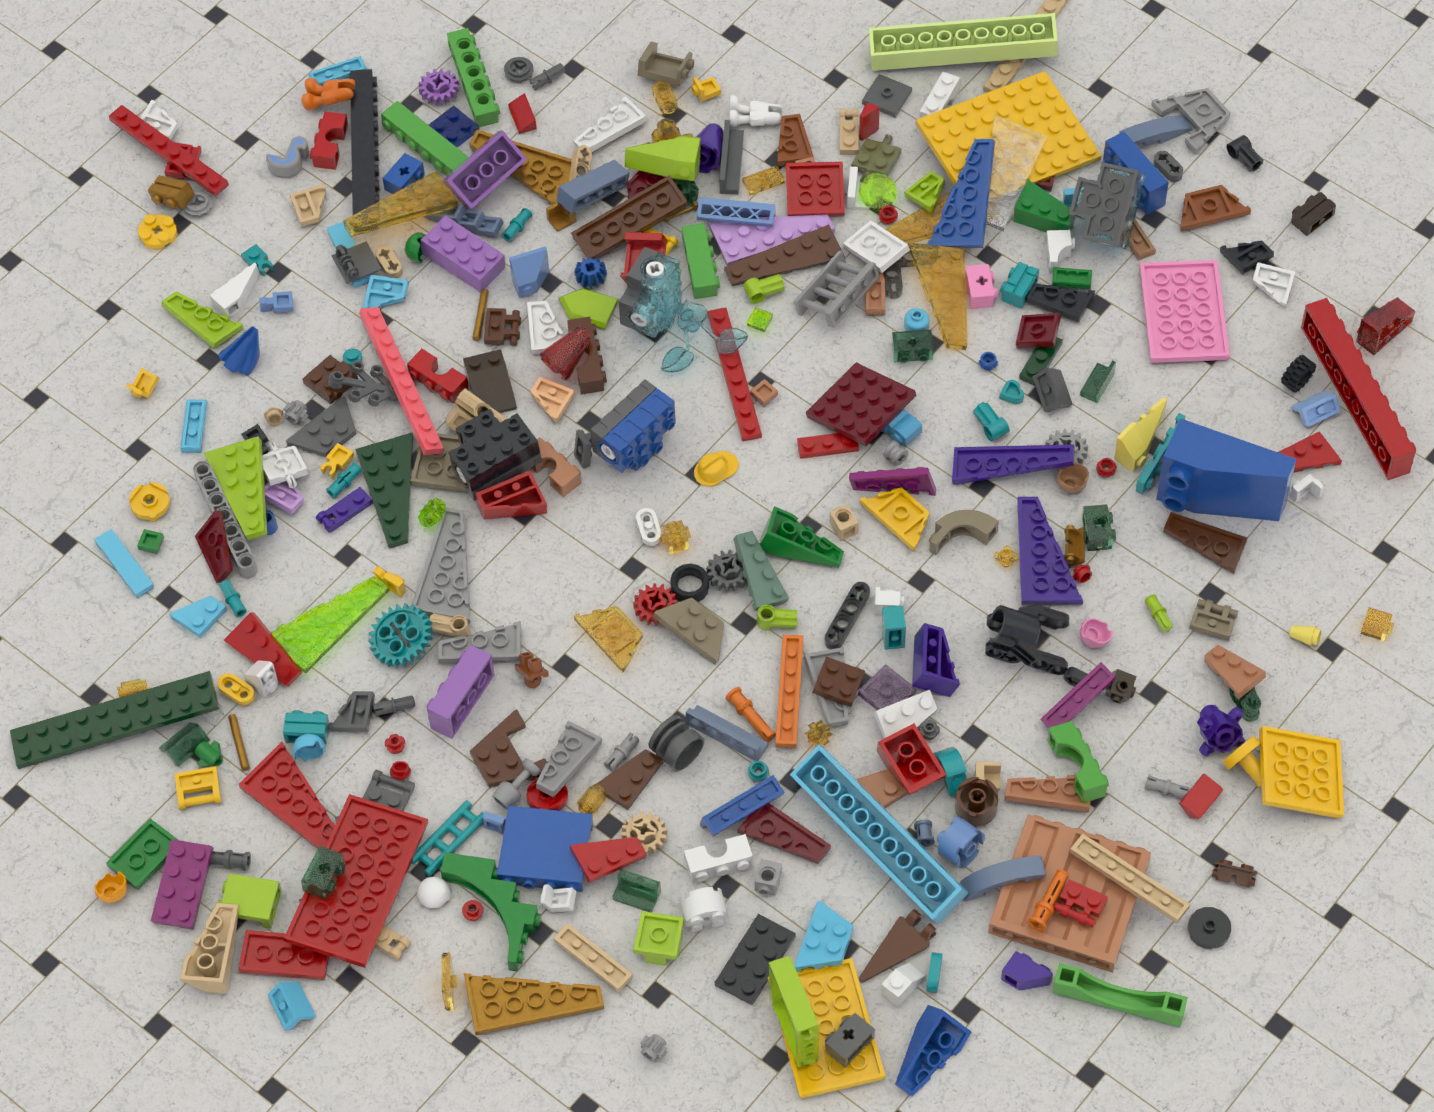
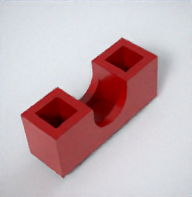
[310,111,348,170]
[407,348,469,404]

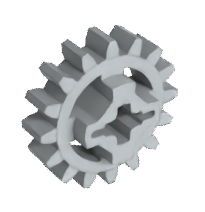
[1045,429,1088,469]

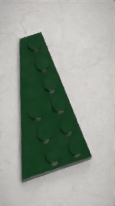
[355,433,413,549]

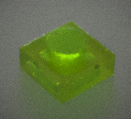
[747,307,773,332]

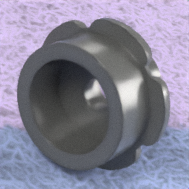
[919,720,940,740]

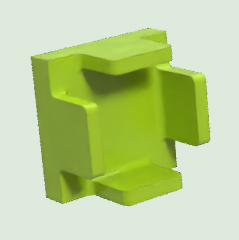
[633,911,684,965]

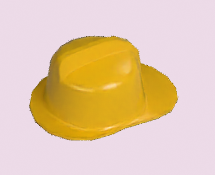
[694,451,739,486]

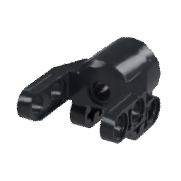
[985,604,1069,675]

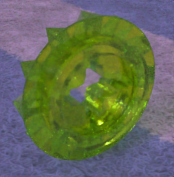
[418,498,446,527]

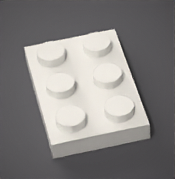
[843,221,910,273]

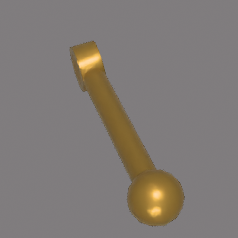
[663,202,698,222]

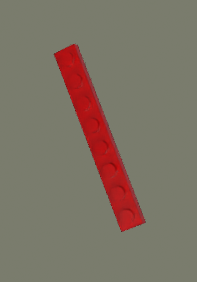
[109,105,229,197]
[707,307,762,442]

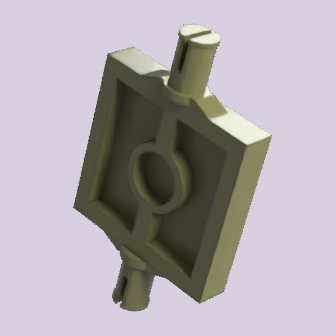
[851,134,901,184]

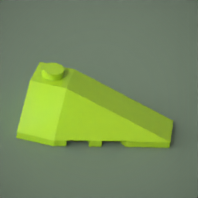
[625,136,701,181]

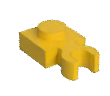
[320,443,354,479]
[372,566,406,597]

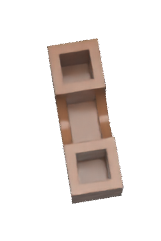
[531,437,581,497]

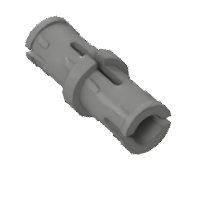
[604,733,640,772]
[1145,775,1189,799]

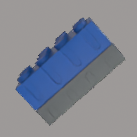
[590,379,676,473]

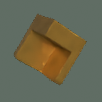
[546,202,577,232]

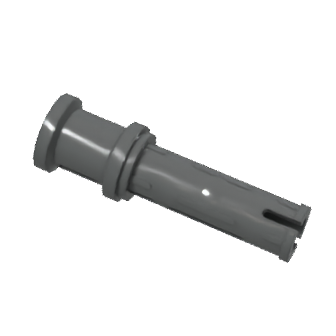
[210,850,251,871]

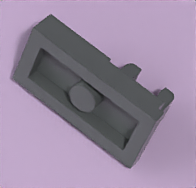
[574,429,592,469]

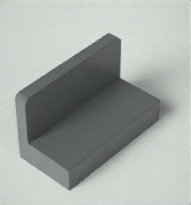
[1032,368,1073,412]

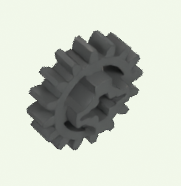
[706,550,748,592]

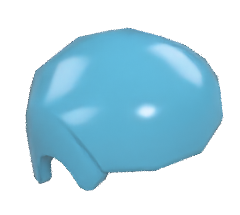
[293,733,325,762]

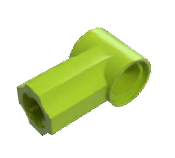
[743,274,785,304]
[756,605,798,630]

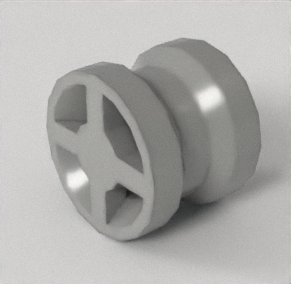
[883,441,908,466]

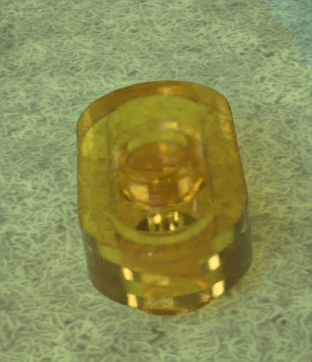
[652,81,677,114]

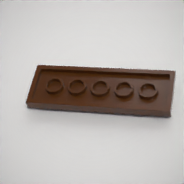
[571,176,689,260]

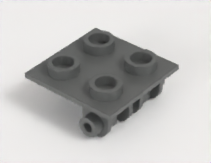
[331,241,382,284]

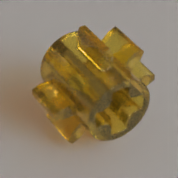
[805,720,833,747]

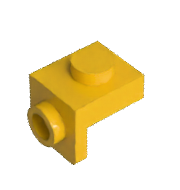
[691,77,721,102]
[126,368,160,399]

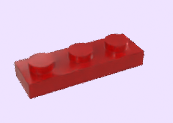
[797,433,859,459]

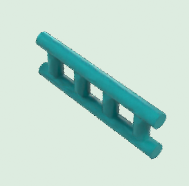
[411,800,484,877]

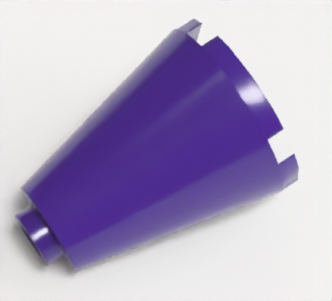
[696,123,723,173]

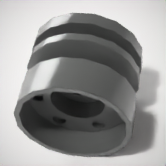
[648,715,705,772]

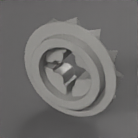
[184,191,213,217]

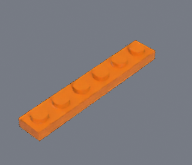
[775,634,803,748]

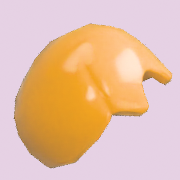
[94,871,127,903]

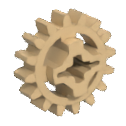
[621,811,667,857]

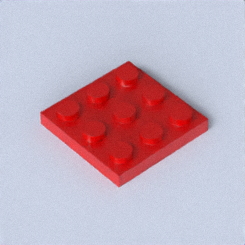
[786,161,845,216]

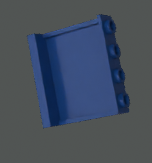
[497,806,593,892]

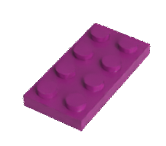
[151,839,214,930]

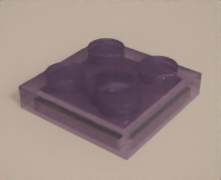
[858,664,917,710]

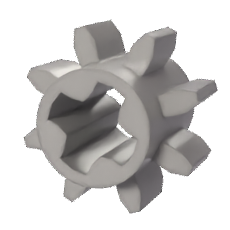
[283,400,309,425]
[640,1034,667,1062]

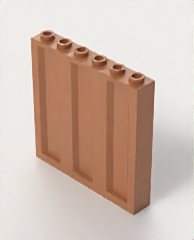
[988,814,1151,973]

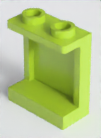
[218,873,282,929]

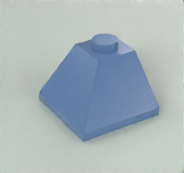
[509,246,549,298]

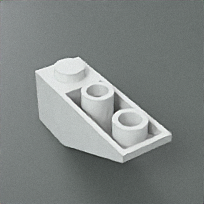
[210,263,259,318]

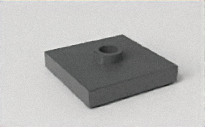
[862,74,912,117]

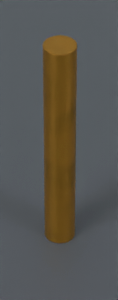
[472,289,489,341]
[228,714,250,771]

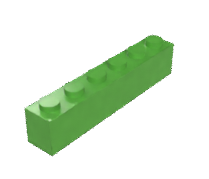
[381,101,468,176]

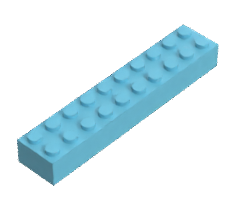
[790,744,969,924]

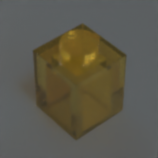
[1360,607,1394,641]

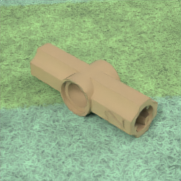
[455,388,507,422]

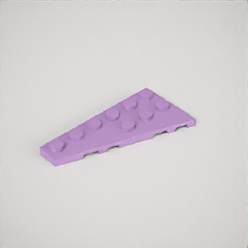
[707,214,835,266]

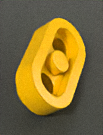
[217,673,255,706]

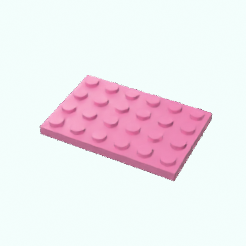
[1139,260,1230,363]

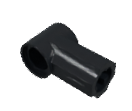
[1226,135,1263,172]

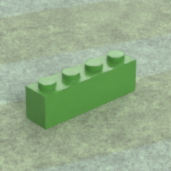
[682,223,720,299]

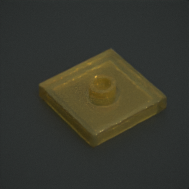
[442,952,457,1011]

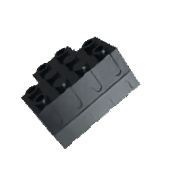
[449,409,542,501]

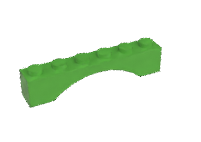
[1052,963,1188,1027]

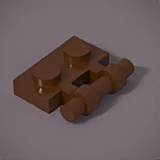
[484,308,521,346]

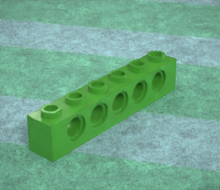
[447,28,500,128]

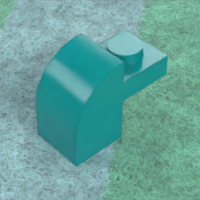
[933,747,967,796]

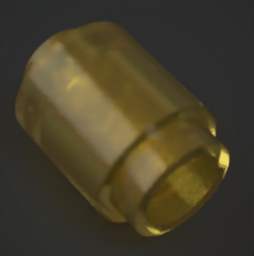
[117,678,148,698]
[577,784,607,815]

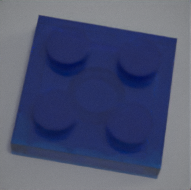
[428,105,479,147]

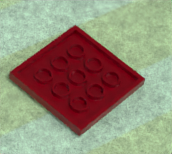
[806,362,917,446]

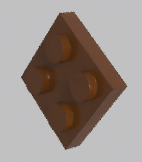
[812,657,865,707]

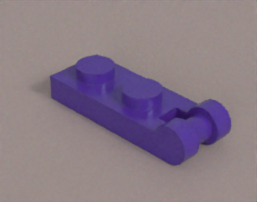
[316,487,373,533]

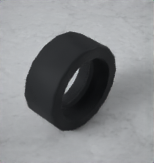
[670,563,709,602]

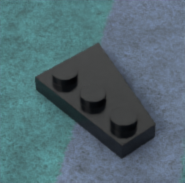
[1026,283,1095,323]

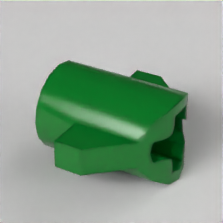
[195,740,223,768]

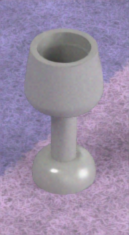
[492,758,541,810]

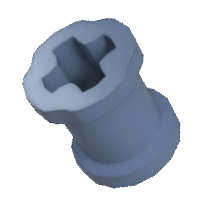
[914,820,935,847]

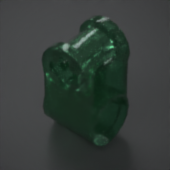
[1229,687,1261,722]

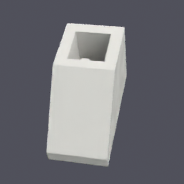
[244,660,279,698]

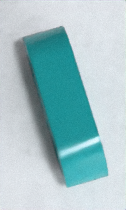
[926,952,943,993]

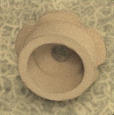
[264,407,284,425]

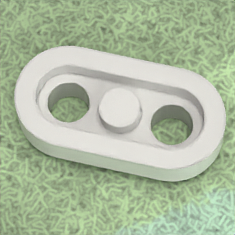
[636,508,662,546]

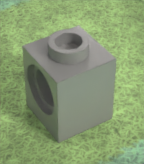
[755,859,782,895]

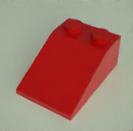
[877,723,946,795]

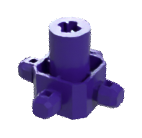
[1197,705,1245,757]

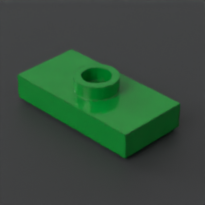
[1052,267,1092,290]

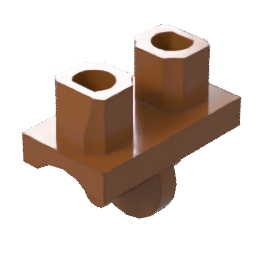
[515,652,549,688]

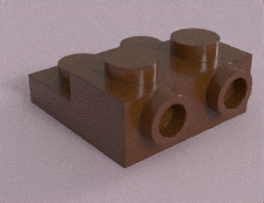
[302,355,358,404]

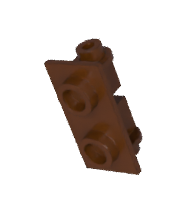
[1212,859,1258,888]

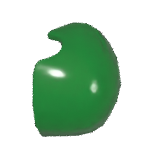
[404,232,426,263]

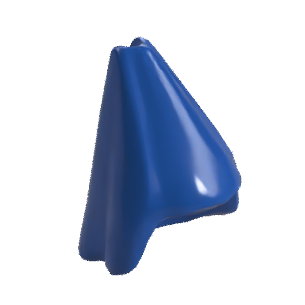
[218,326,260,375]

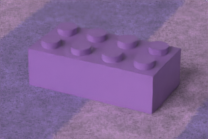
[442,130,527,210]
[421,215,505,293]
[426,645,495,739]

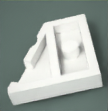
[141,100,178,139]
[1252,263,1295,308]

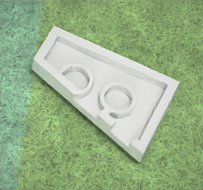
[873,690,937,739]

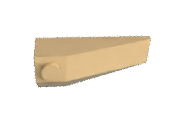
[180,903,239,994]

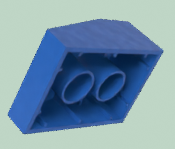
[1156,418,1296,521]

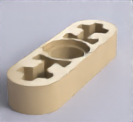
[569,145,592,182]

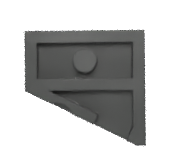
[328,691,375,732]

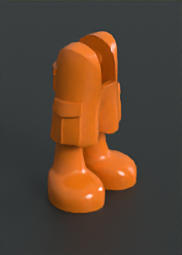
[301,78,355,111]

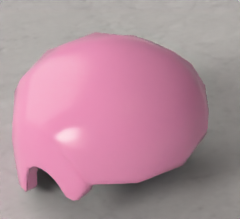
[1080,618,1113,649]

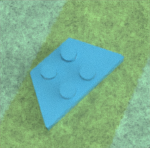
[794,901,854,972]

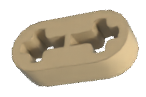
[376,246,403,278]

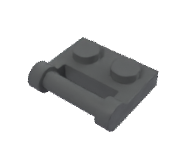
[363,770,415,811]

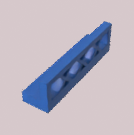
[700,775,785,837]

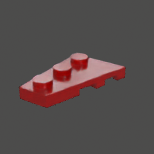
[1278,431,1342,473]
[570,837,647,884]

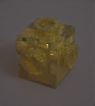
[660,520,691,554]

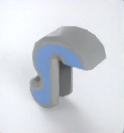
[266,136,309,177]

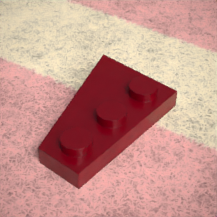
[195,510,233,583]

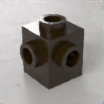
[1105,669,1137,704]

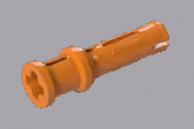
[725,687,776,742]
[1027,869,1069,931]

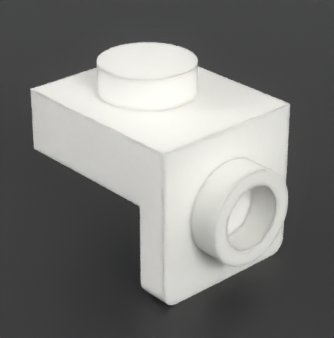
[1290,474,1324,503]
[540,884,577,913]

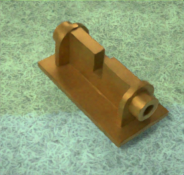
[1064,525,1085,569]

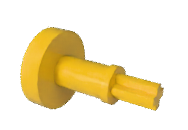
[1222,736,1261,788]

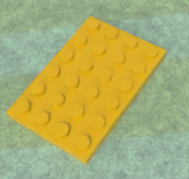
[768,958,886,1099]

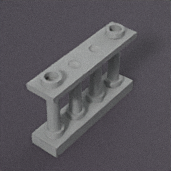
[794,250,880,328]

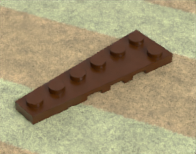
[724,225,845,286]

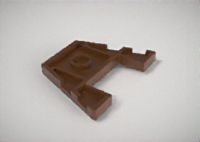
[470,709,548,787]

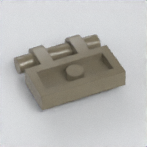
[1189,599,1239,641]

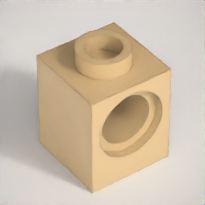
[830,505,859,541]

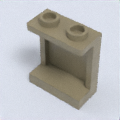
[637,42,694,86]

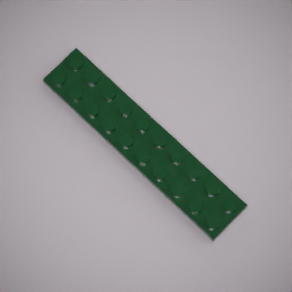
[10,671,220,769]

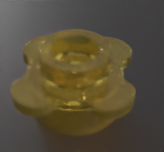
[994,545,1019,567]

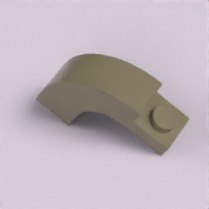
[929,510,999,555]

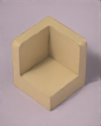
[446,403,474,431]
[975,762,1001,790]

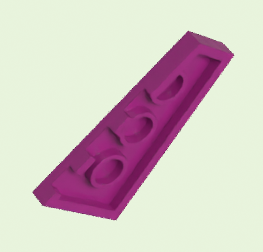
[849,467,936,496]

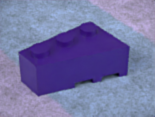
[912,623,960,697]

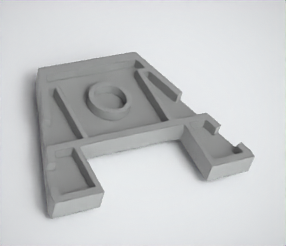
[1151,88,1230,153]

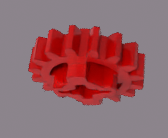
[633,583,678,626]

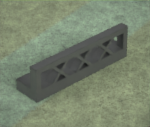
[719,120,744,195]

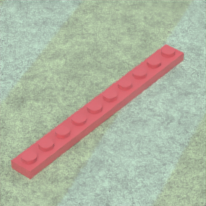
[359,307,444,455]

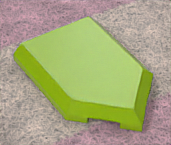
[558,288,619,330]

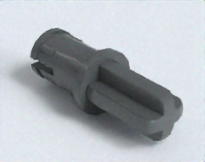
[529,63,566,90]
[373,695,415,717]

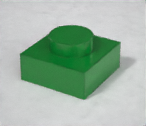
[137,529,164,554]

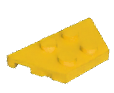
[860,487,930,552]

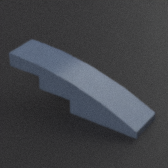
[1119,115,1193,147]
[424,201,504,237]

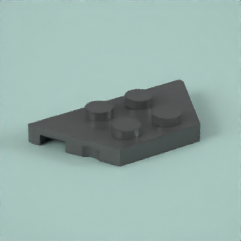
[286,396,356,457]

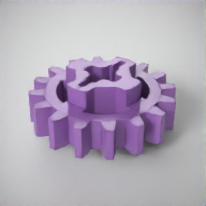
[418,68,459,106]

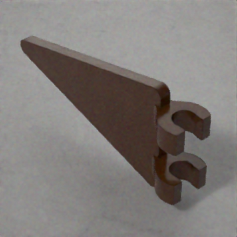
[859,909,936,983]

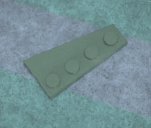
[733,531,789,611]

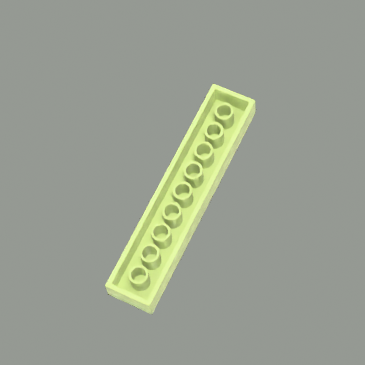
[869,13,1058,71]

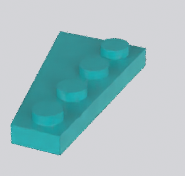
[1136,413,1186,495]

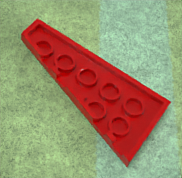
[239,742,335,853]

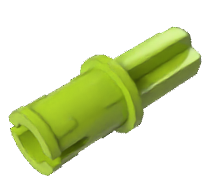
[1145,594,1173,632]

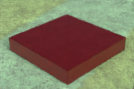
[1016,313,1061,349]

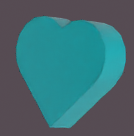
[999,380,1024,404]

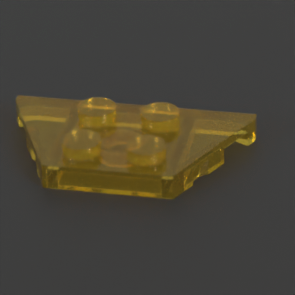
[574,606,643,673]

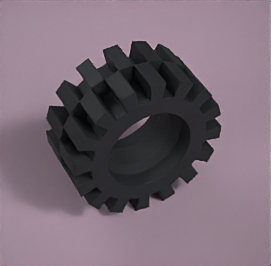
[1281,354,1316,393]

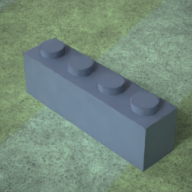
[556,160,630,214]

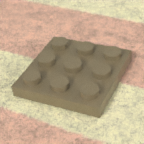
[411,433,468,493]

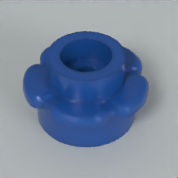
[979,352,998,370]

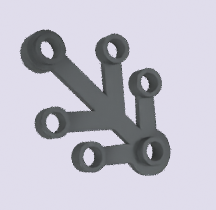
[327,361,398,407]

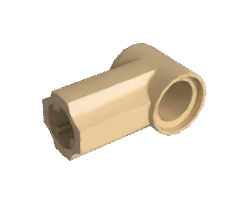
[429,613,471,638]

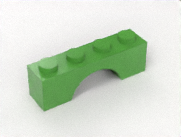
[1047,721,1109,803]

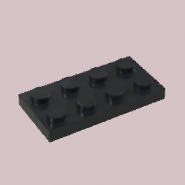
[715,914,796,1006]

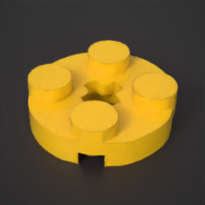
[138,214,177,250]
[129,482,171,522]

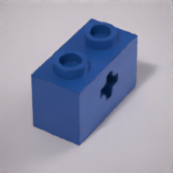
[382,153,425,199]

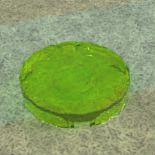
[859,173,897,211]

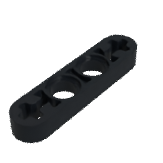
[825,582,870,649]

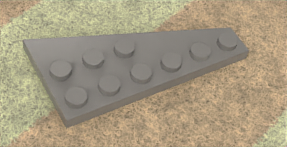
[412,507,470,624]

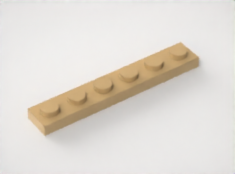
[1070,834,1190,923]

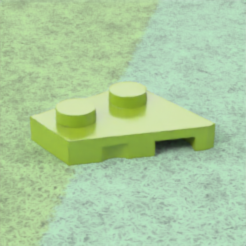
[904,171,945,212]

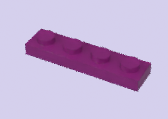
[1040,662,1116,728]

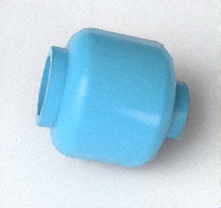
[904,308,930,337]

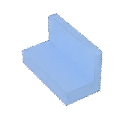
[1291,391,1341,427]

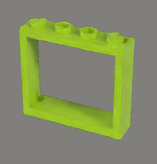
[769,955,819,1067]

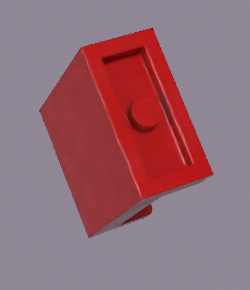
[620,232,667,284]

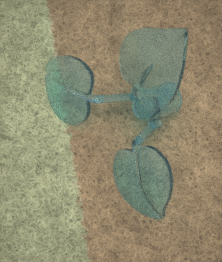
[661,299,748,372]

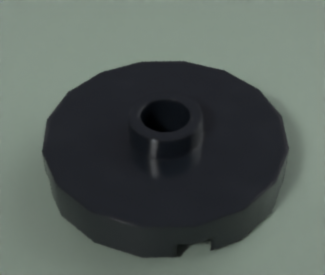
[1188,907,1231,949]

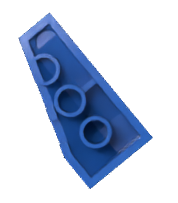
[895,1005,971,1096]

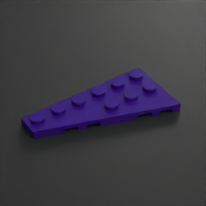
[1017,497,1083,605]

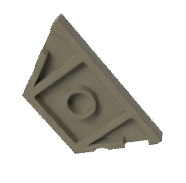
[652,598,724,665]

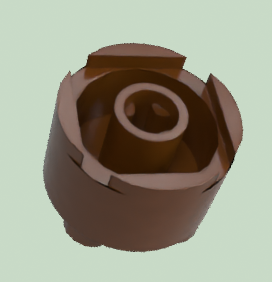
[955,777,998,827]

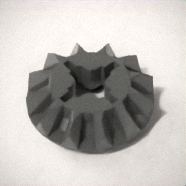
[504,57,534,83]

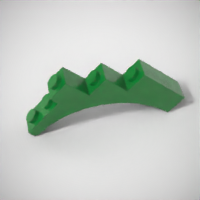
[441,852,541,972]

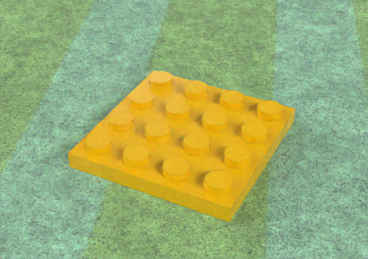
[1259,726,1344,819]

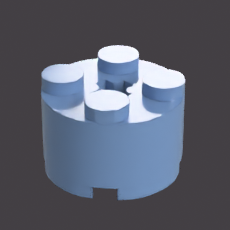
[937,816,985,868]

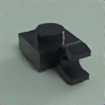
[241,424,269,455]

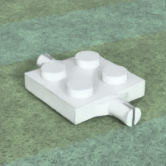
[263,442,308,488]

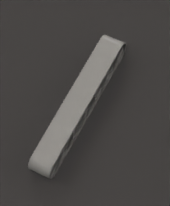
[193,461,257,579]

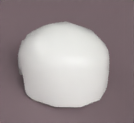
[417,876,451,909]

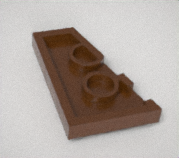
[593,749,663,810]

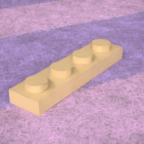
[553,923,633,993]

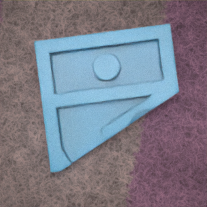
[362,275,409,308]
[170,595,227,638]

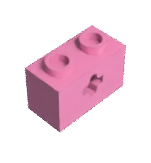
[965,264,997,309]

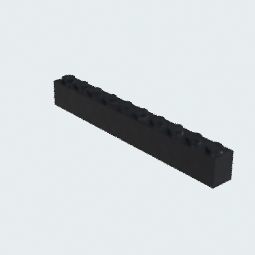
[350,69,381,231]

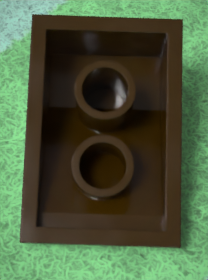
[463,349,517,414]

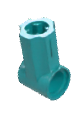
[973,402,1010,441]

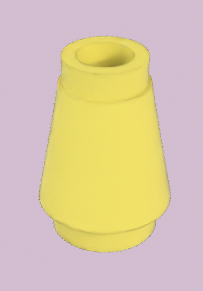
[1289,625,1322,646]

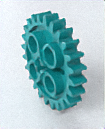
[368,603,434,668]

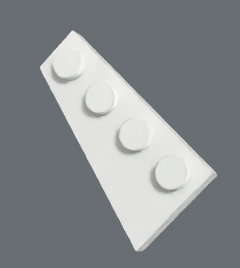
[574,96,647,153]

